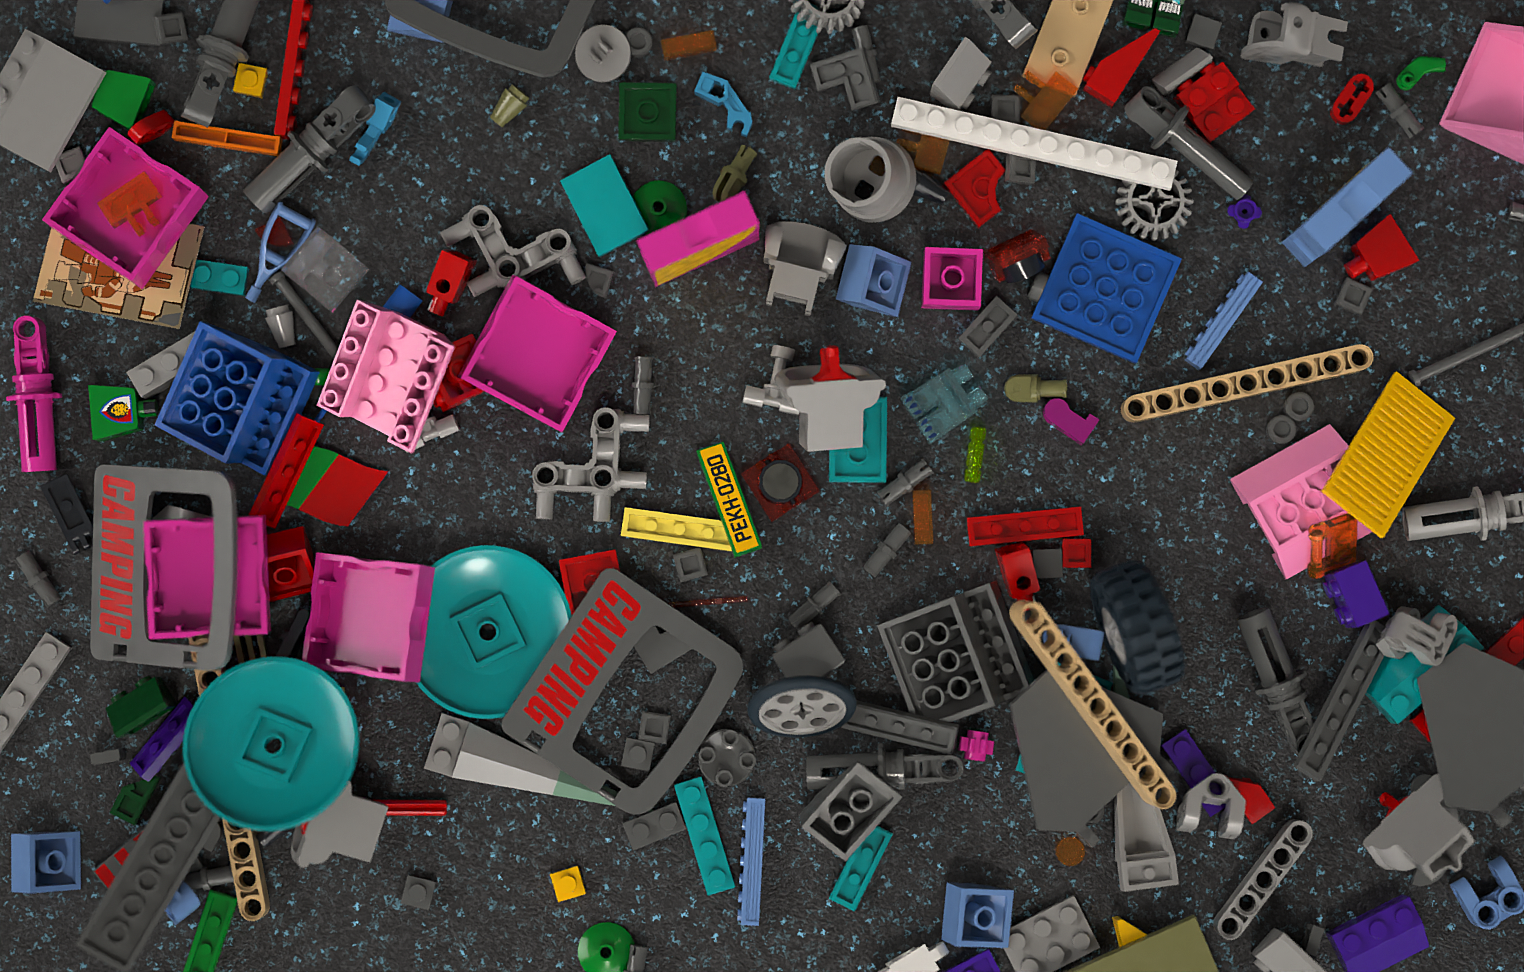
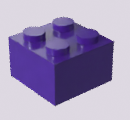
[1322,560,1389,628]

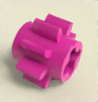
[958,730,995,762]

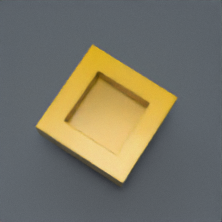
[233,63,268,98]
[550,865,586,902]

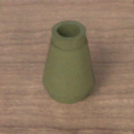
[490,84,530,128]

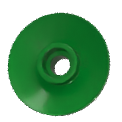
[633,181,687,235]
[578,922,634,972]

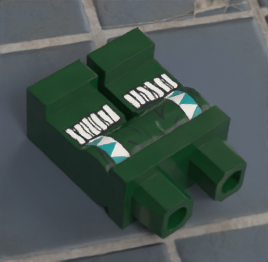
[1121,0,1184,38]

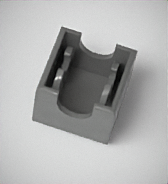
[773,622,845,678]

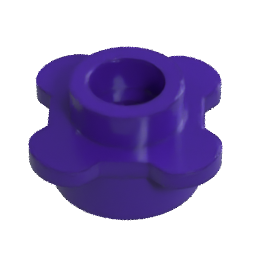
[1227,195,1262,229]

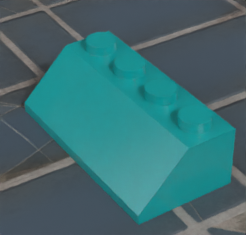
[1365,605,1484,724]

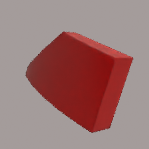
[1225,775,1275,825]

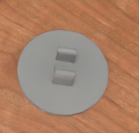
[575,25,631,82]

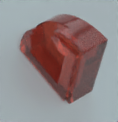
[254,218,293,247]

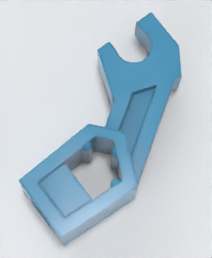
[694,72,752,137]
[349,92,401,166]

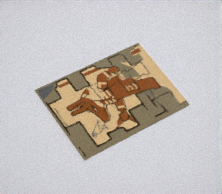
[33,224,205,329]

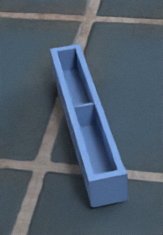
[1185,272,1263,370]

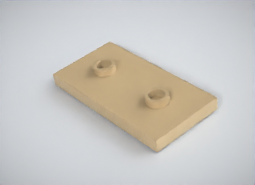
[1022,0,1113,97]

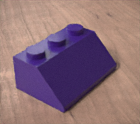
[1325,894,1429,972]

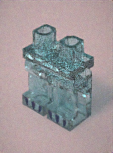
[900,364,988,445]

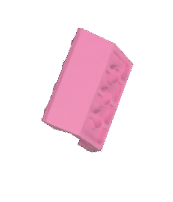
[317,300,455,453]
[1229,424,1372,580]

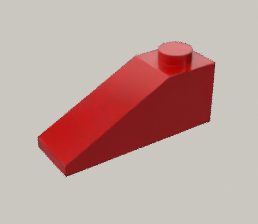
[1082,28,1160,108]

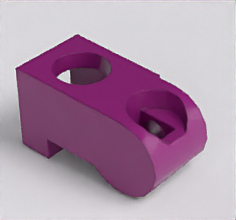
[1043,398,1099,445]

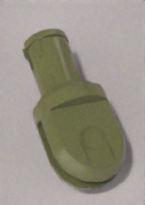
[713,145,757,202]
[1004,374,1067,403]

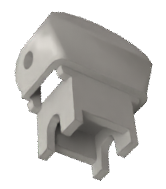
[1241,2,1348,67]
[764,222,847,316]

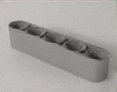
[1213,819,1313,940]

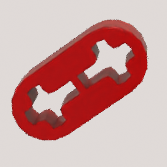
[1330,74,1374,125]
[128,109,174,146]

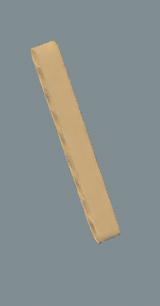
[1121,344,1373,423]
[1010,600,1176,809]

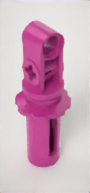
[6,316,62,472]

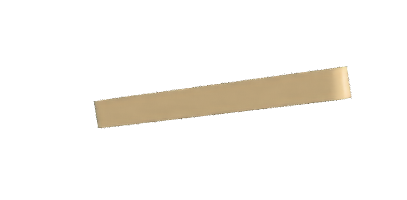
[188,634,270,921]

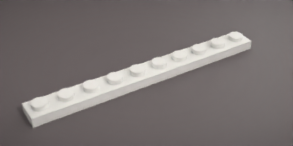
[891,97,1178,191]

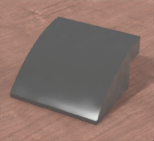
[877,581,1034,722]

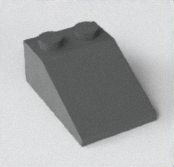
[799,761,902,861]

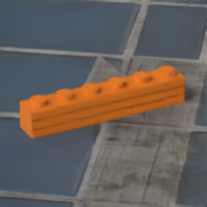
[172,120,283,156]

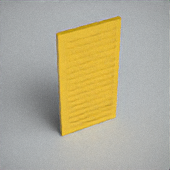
[1321,371,1455,538]

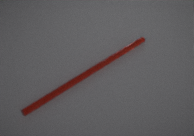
[667,596,748,608]

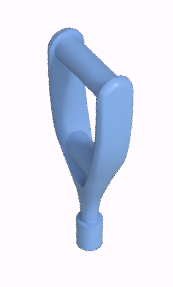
[245,202,316,303]

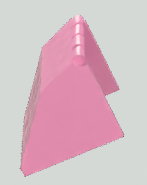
[1439,22,1524,164]

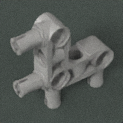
[440,205,586,297]
[532,408,650,522]

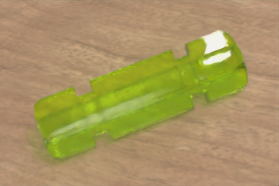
[964,427,986,483]

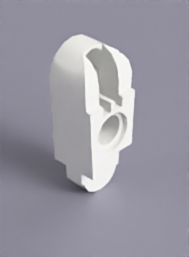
[878,941,949,972]

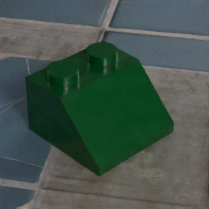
[106,675,178,738]

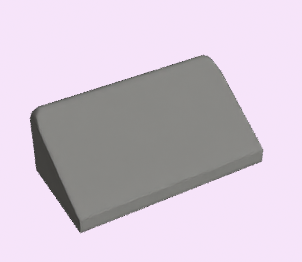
[1152,48,1213,96]

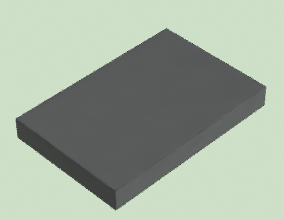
[73,0,165,47]

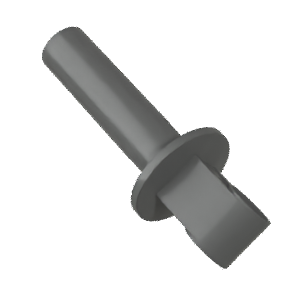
[1125,86,1254,200]

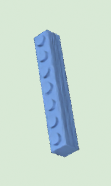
[737,797,765,926]

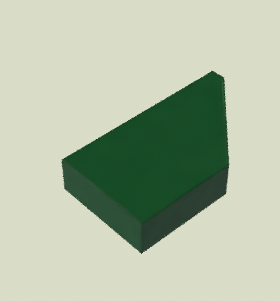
[109,775,161,826]

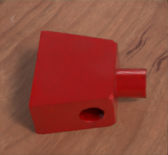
[1344,214,1419,281]
[426,249,477,316]
[994,542,1040,611]

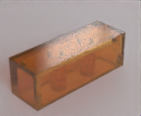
[661,30,717,61]
[912,490,933,545]

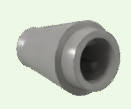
[265,305,296,348]

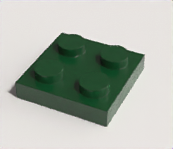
[618,83,677,142]

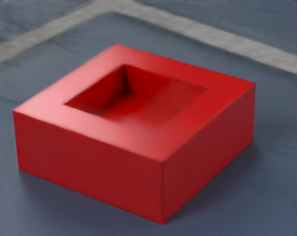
[1061,539,1091,568]

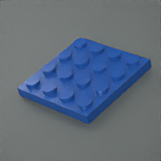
[1031,213,1182,364]

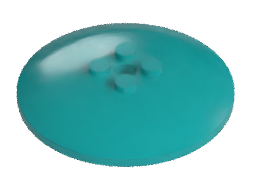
[416,545,572,719]
[183,657,359,831]

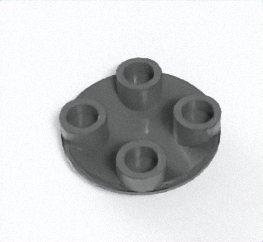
[698,729,756,787]

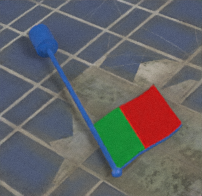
[254,284,423,526]

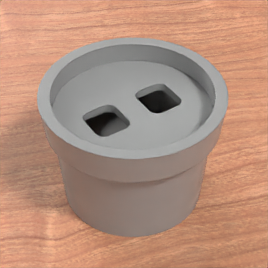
[824,137,916,223]

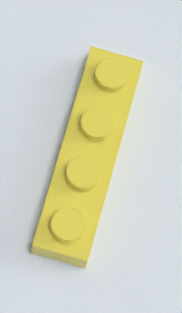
[621,507,732,551]

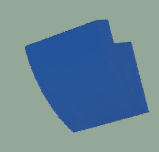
[155,321,320,476]

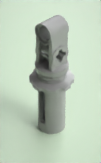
[1402,486,1524,541]

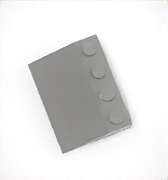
[0,29,106,173]

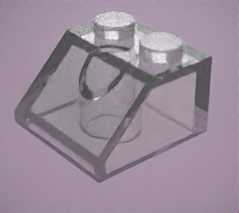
[281,226,369,313]

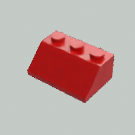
[267,526,315,602]

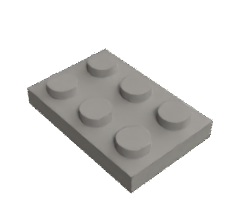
[1003,895,1100,972]

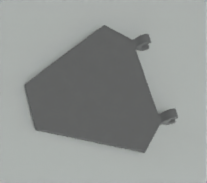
[1417,643,1524,829]
[1009,670,1174,848]

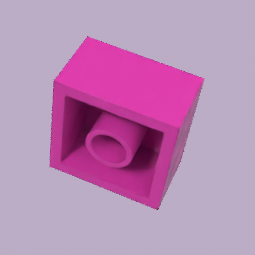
[921,247,983,310]

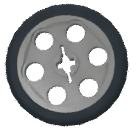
[747,676,857,738]

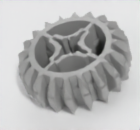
[788,0,865,35]
[1115,170,1193,241]

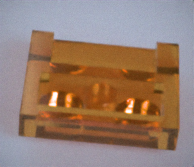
[1307,513,1358,579]

